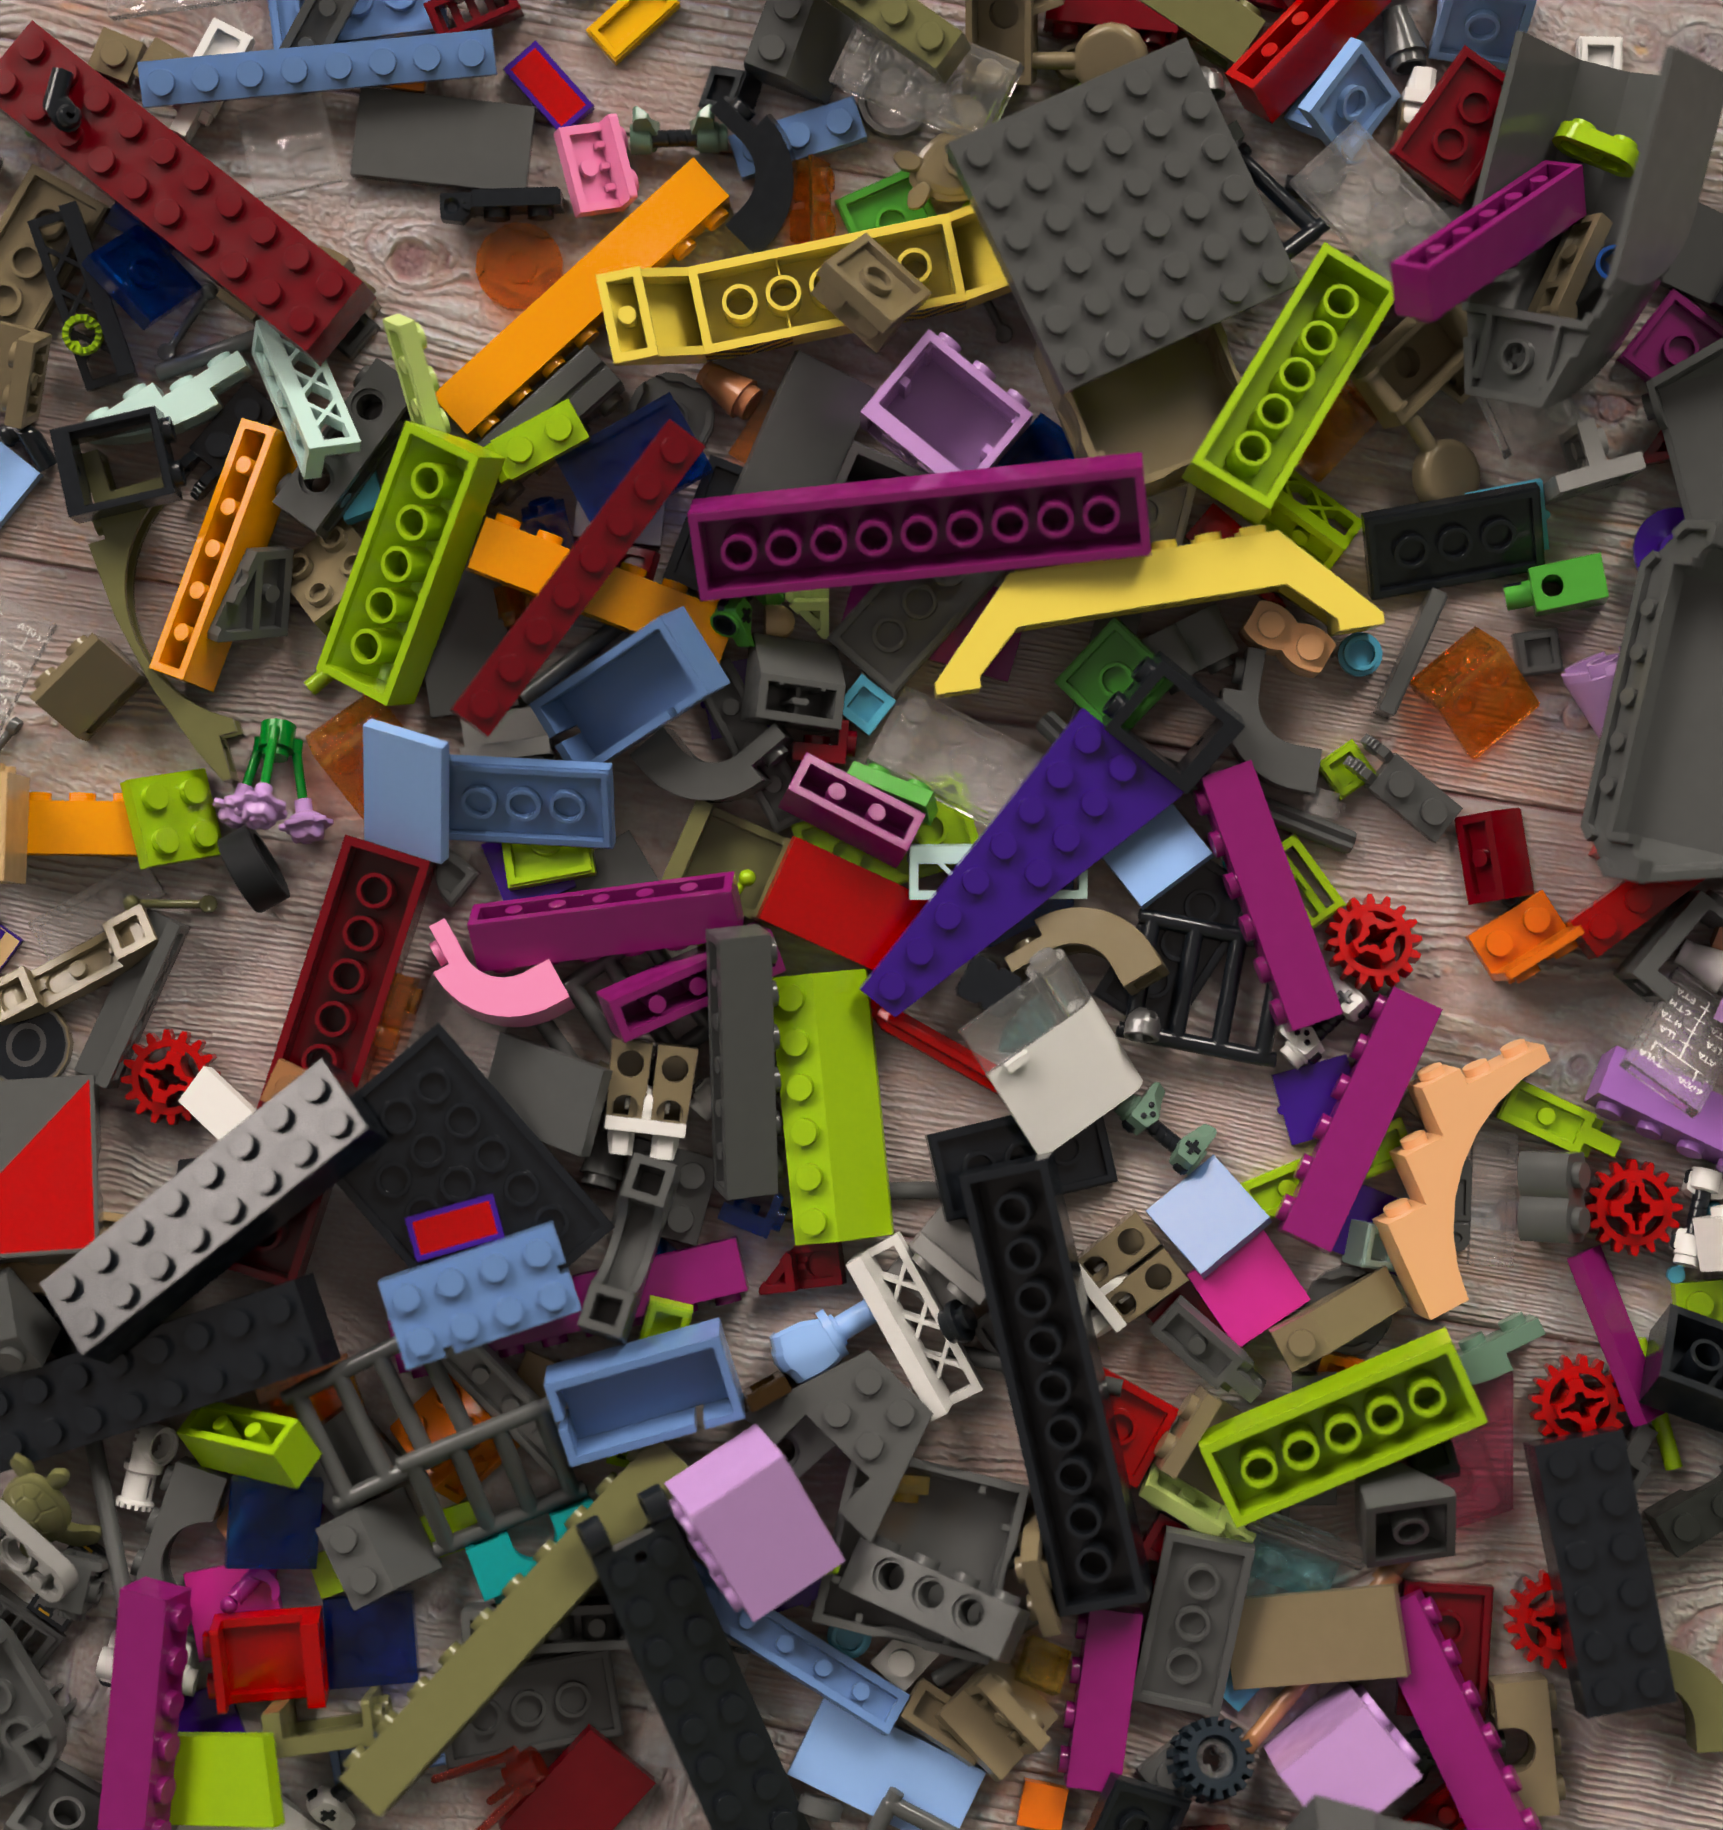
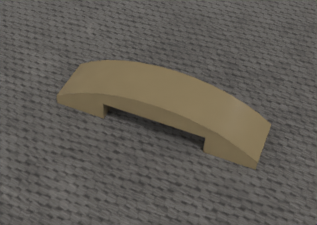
[0,903,159,1026]

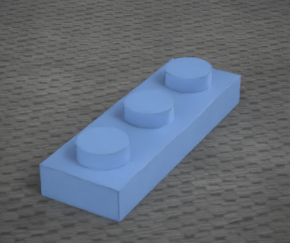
[728,96,867,182]

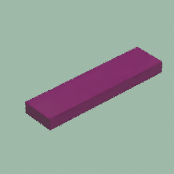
[1567,1245,1666,1427]

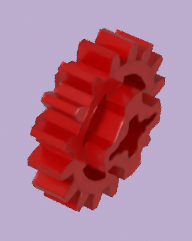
[1323,894,1423,992]
[121,1029,221,1125]
[1585,1158,1683,1256]
[1528,1353,1626,1437]
[1503,1569,1567,1669]

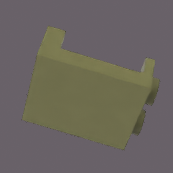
[661,800,791,923]
[261,1683,393,1759]

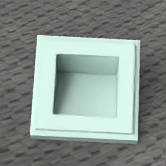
[1342,1219,1395,1272]

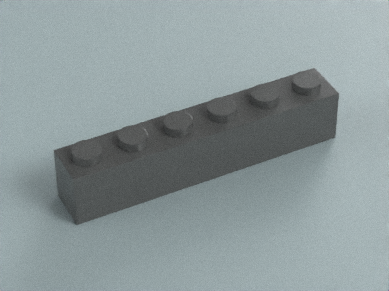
[706,924,783,1200]

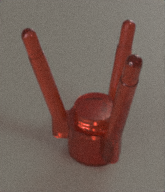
[431,1745,549,1830]

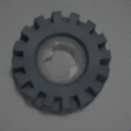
[1166,1717,1255,1804]

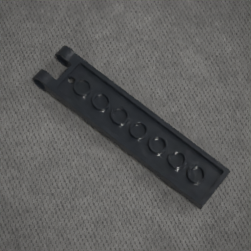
[575,1483,811,1830]

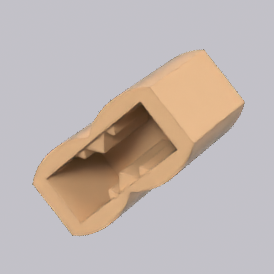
[1238,601,1337,678]

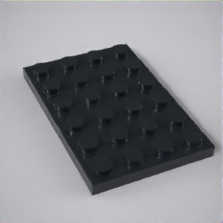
[336,1022,615,1272]

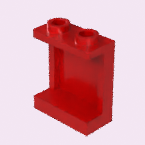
[203,1605,330,1714]

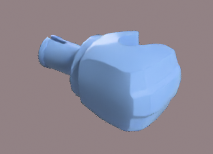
[769,1298,877,1384]

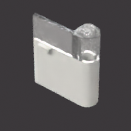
[958,947,1143,1155]

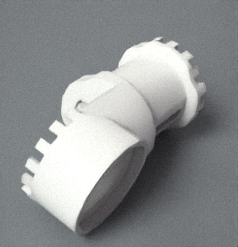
[115,1422,179,1512]

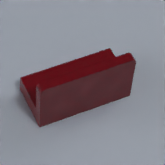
[1454,808,1534,905]

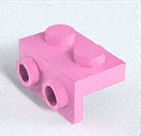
[553,113,639,218]

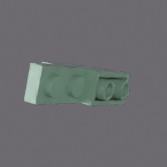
[1456,1312,1546,1385]

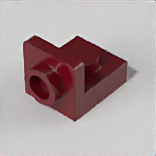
[792,719,857,767]

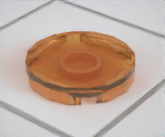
[475,222,564,312]

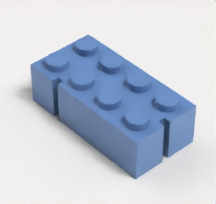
[529,606,731,763]
[378,1220,582,1370]
[544,1317,745,1467]

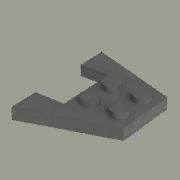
[745,1350,933,1544]

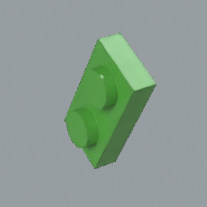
[847,761,938,826]

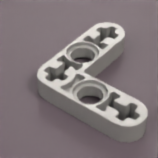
[0,1499,78,1603]

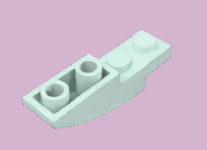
[85,350,255,445]

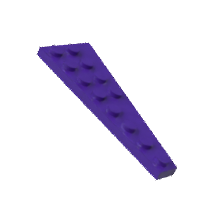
[859,708,1184,1017]

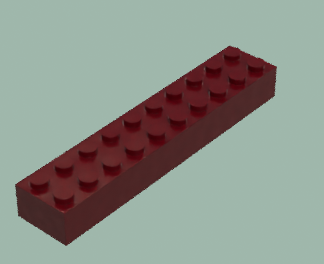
[0,20,377,366]
[228,835,436,1285]

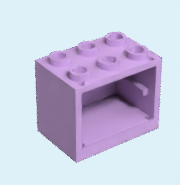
[860,329,1033,474]
[664,1423,845,1622]
[1263,1681,1423,1813]

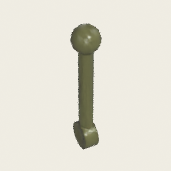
[123,895,218,914]

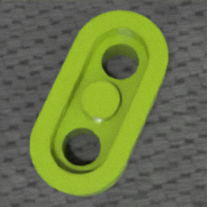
[1552,118,1639,177]

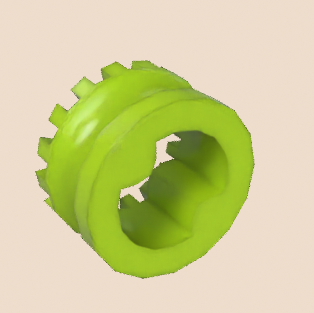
[62,314,104,356]

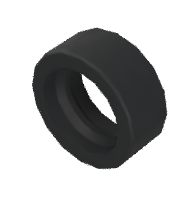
[217,825,290,913]

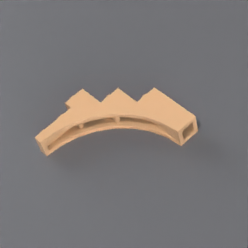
[1372,1039,1551,1320]

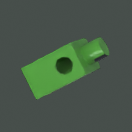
[1503,553,1609,617]

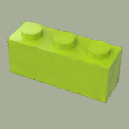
[176,1402,322,1489]

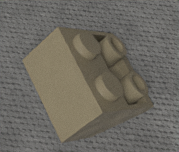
[29,632,148,741]

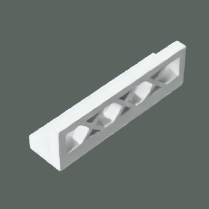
[846,1231,985,1421]

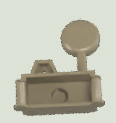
[963,0,1148,97]
[1349,303,1481,502]

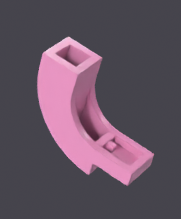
[429,918,576,1027]

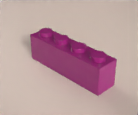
[596,921,786,1043]
[1057,1605,1143,1792]

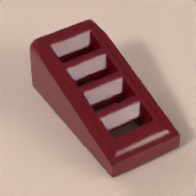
[423,0,524,34]

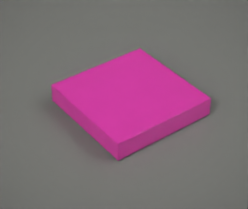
[1186,1229,1311,1347]
[183,1558,283,1662]

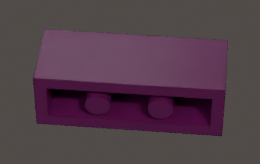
[778,752,926,868]

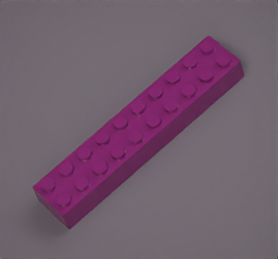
[687,452,1151,601]

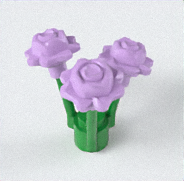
[212,718,334,844]

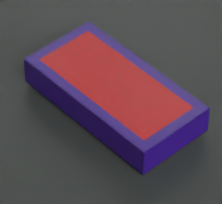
[503,40,595,131]
[405,1193,505,1262]

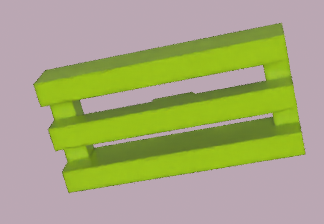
[1281,833,1346,929]

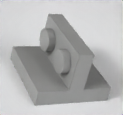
[1543,418,1646,505]
[459,706,556,760]
[887,1206,986,1309]

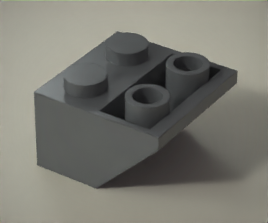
[741,633,846,733]

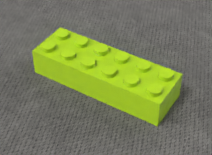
[1181,242,1394,524]
[1199,1327,1488,1528]

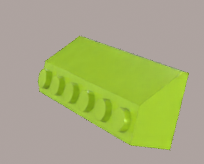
[316,421,506,706]
[772,968,894,1246]

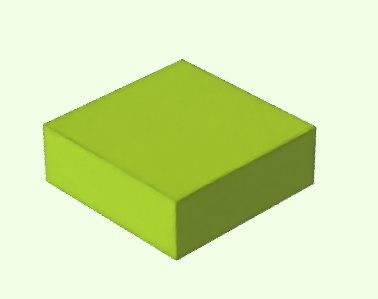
[1319,739,1376,801]

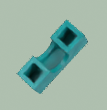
[465,1496,593,1604]

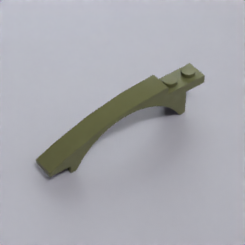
[82,449,244,784]

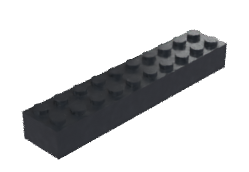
[959,1151,1153,1617]

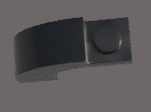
[709,95,798,253]

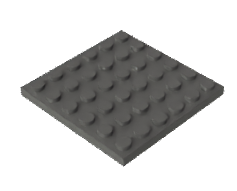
[944,38,1300,395]

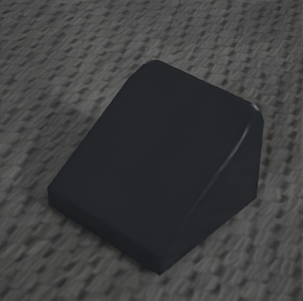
[698,66,762,111]

